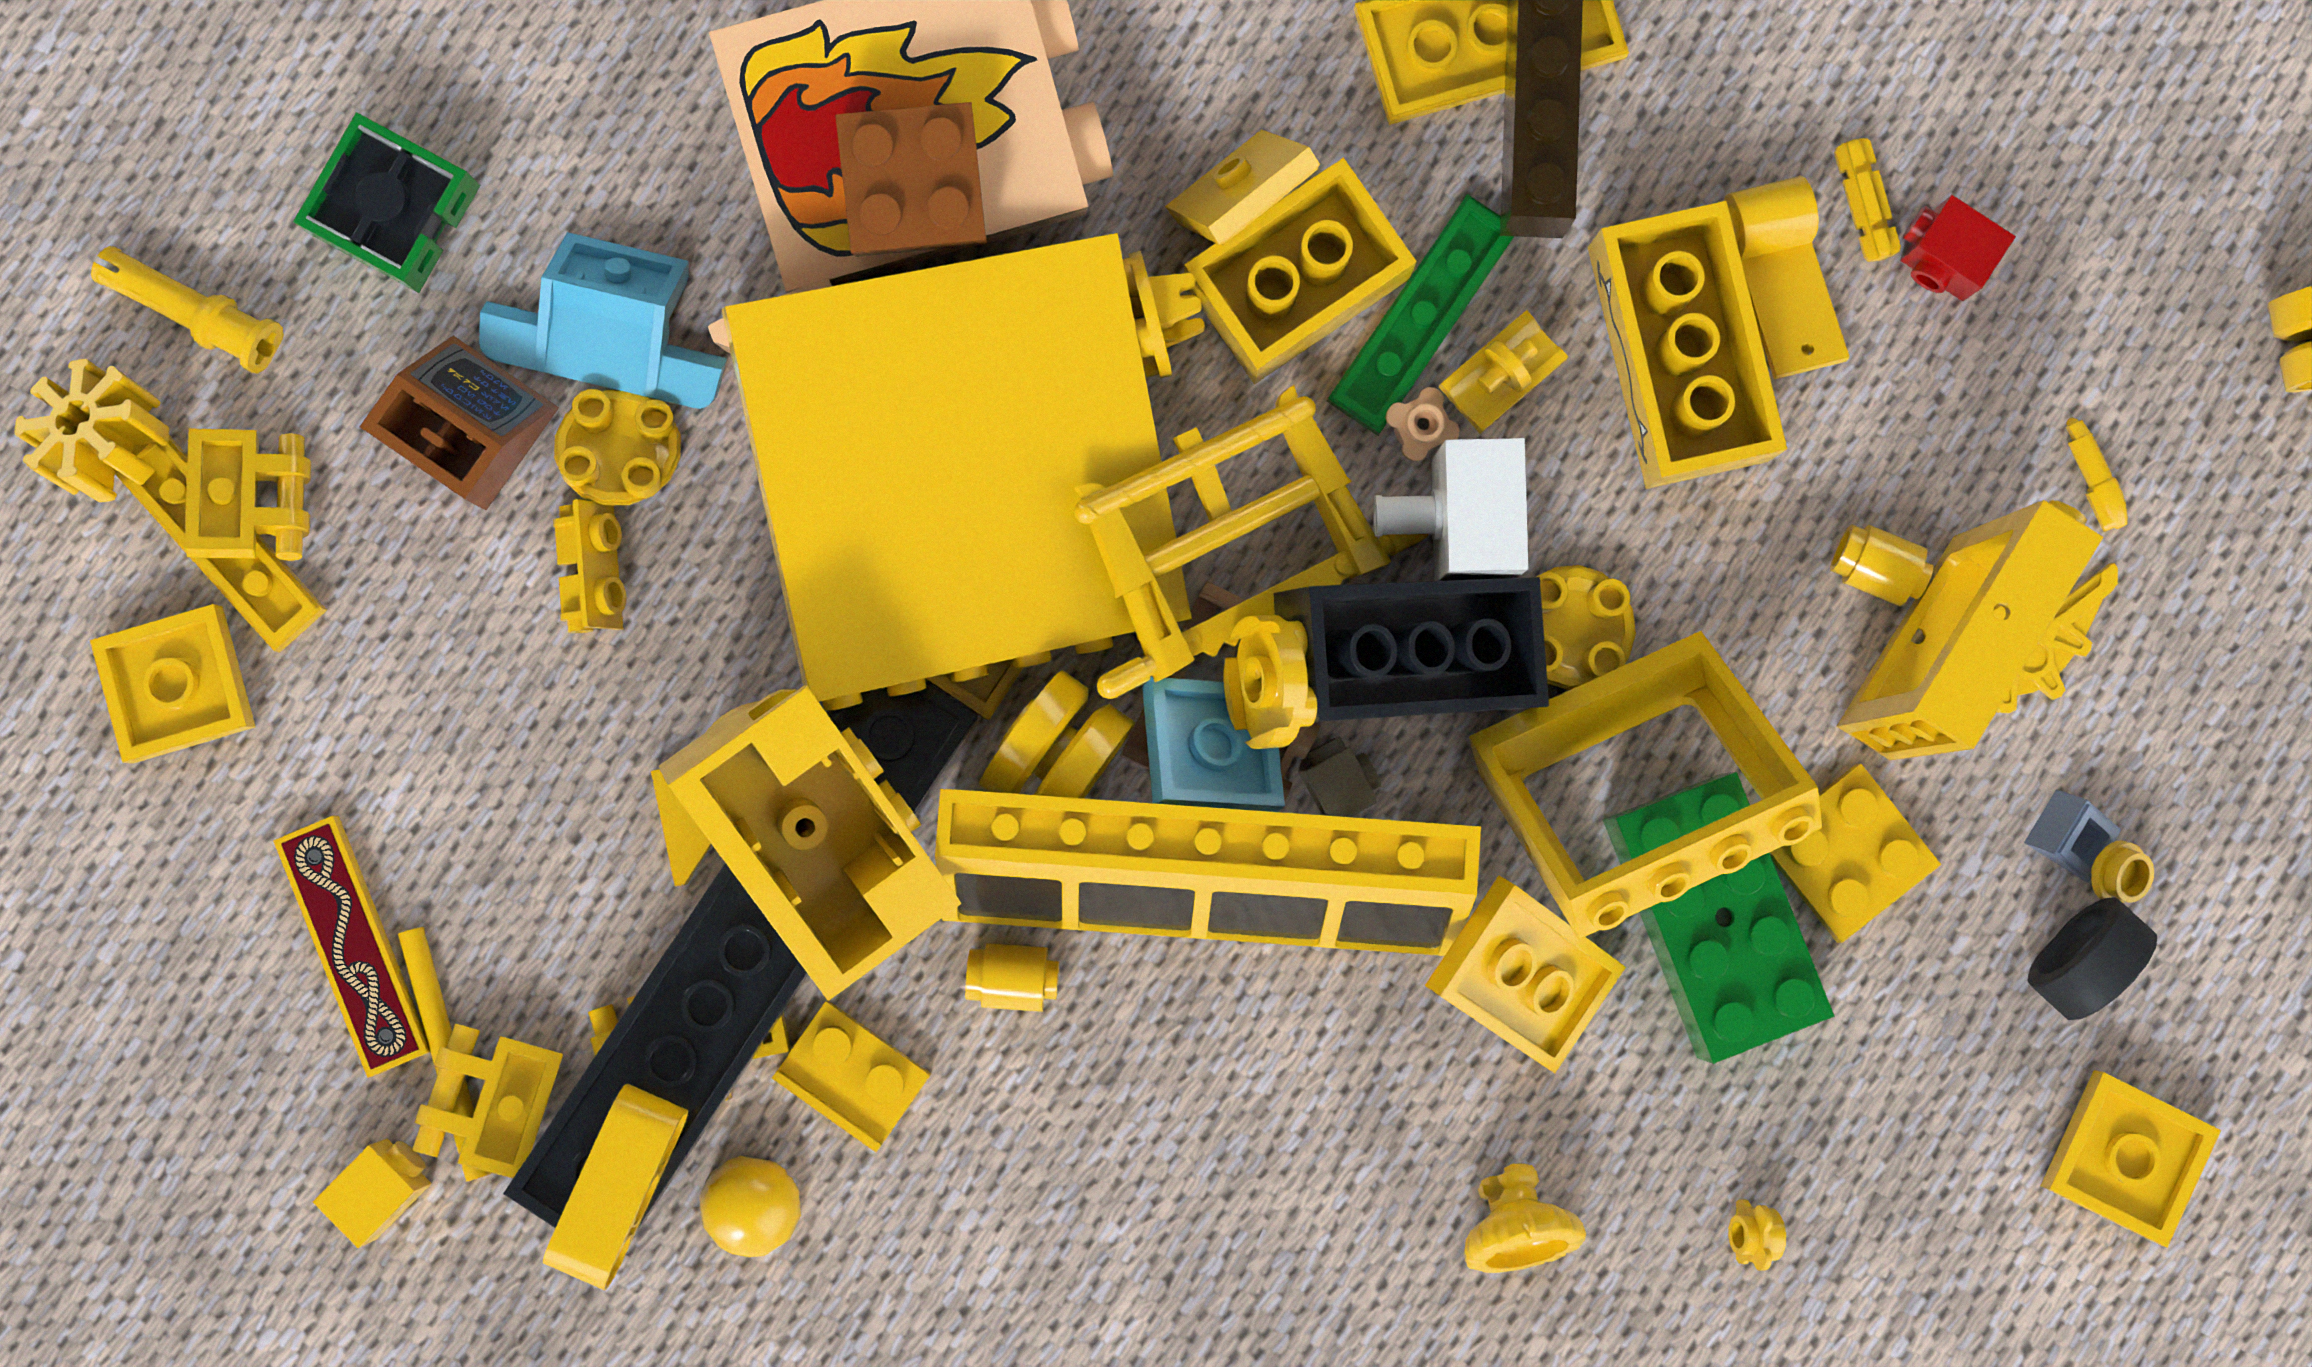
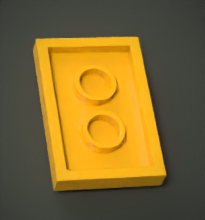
[1425,875,1626,1074]

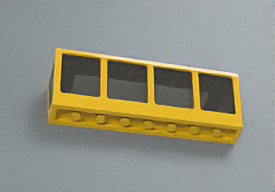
[935,788,1481,956]

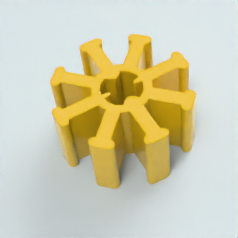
[14,359,169,502]

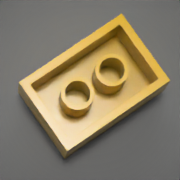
[1184,157,1417,385]

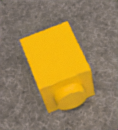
[313,1138,432,1248]

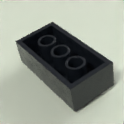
[1273,577,1549,722]

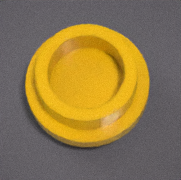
[2091,840,2154,903]

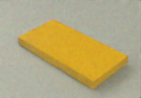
[1354,0,1629,125]

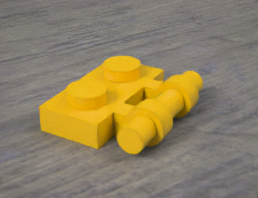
[184,428,311,561]
[412,1024,563,1178]

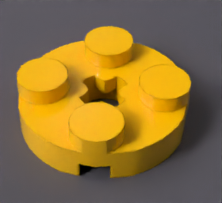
[1223,615,1317,749]

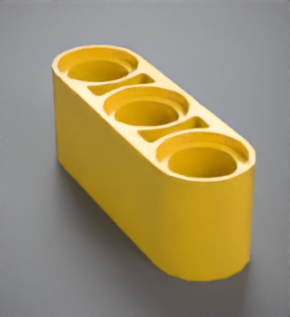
[543,1083,688,1291]

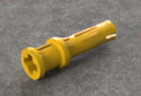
[91,246,284,374]

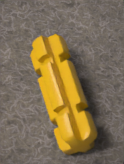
[1834,138,1901,262]

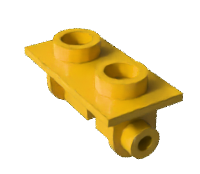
[553,499,627,634]

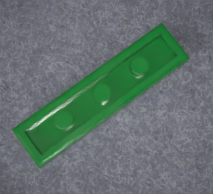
[1326,194,1515,436]

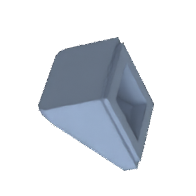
[2024,789,2121,883]

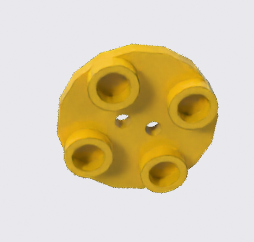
[1123,251,1205,379]

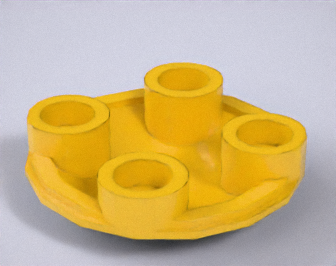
[554,389,681,505]
[1537,565,1636,690]

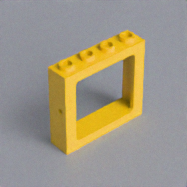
[1836,500,2104,760]
[1469,631,1822,939]

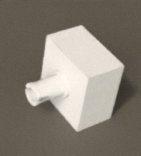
[1373,438,1529,581]

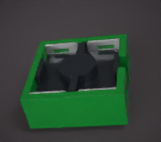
[293,112,481,293]

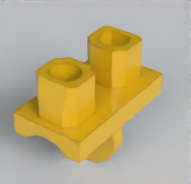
[1439,310,1569,434]

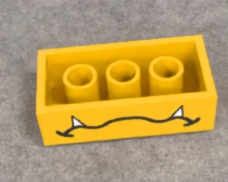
[1588,201,1788,489]

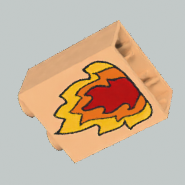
[709,0,1114,292]

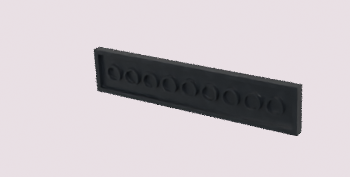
[503,682,978,1241]

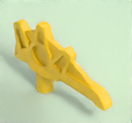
[1993,563,2118,713]

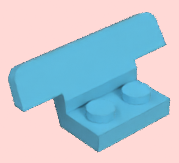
[479,232,727,409]

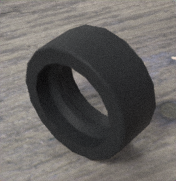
[2027,897,2157,1020]

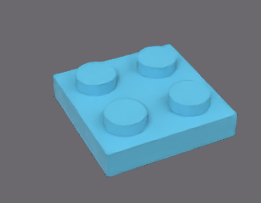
[1142,677,1285,812]

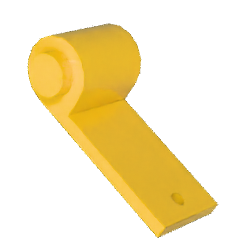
[1724,175,1850,380]

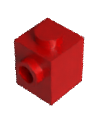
[1900,195,2016,301]

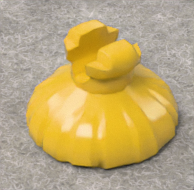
[1464,1163,1586,1273]

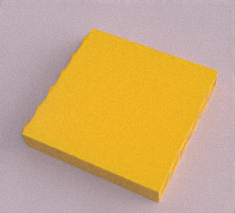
[722,233,1192,710]

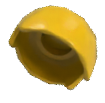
[699,1156,801,1257]

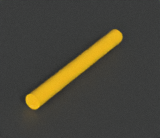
[398,927,492,1182]

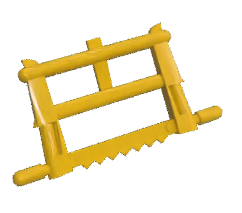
[1074,385,1429,699]

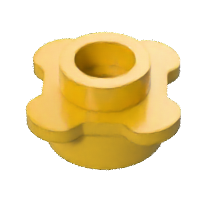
[1728,1199,1786,1271]

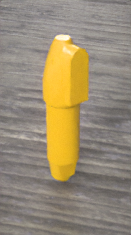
[2066,417,2128,532]

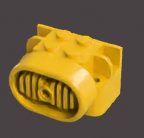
[658,684,962,1001]

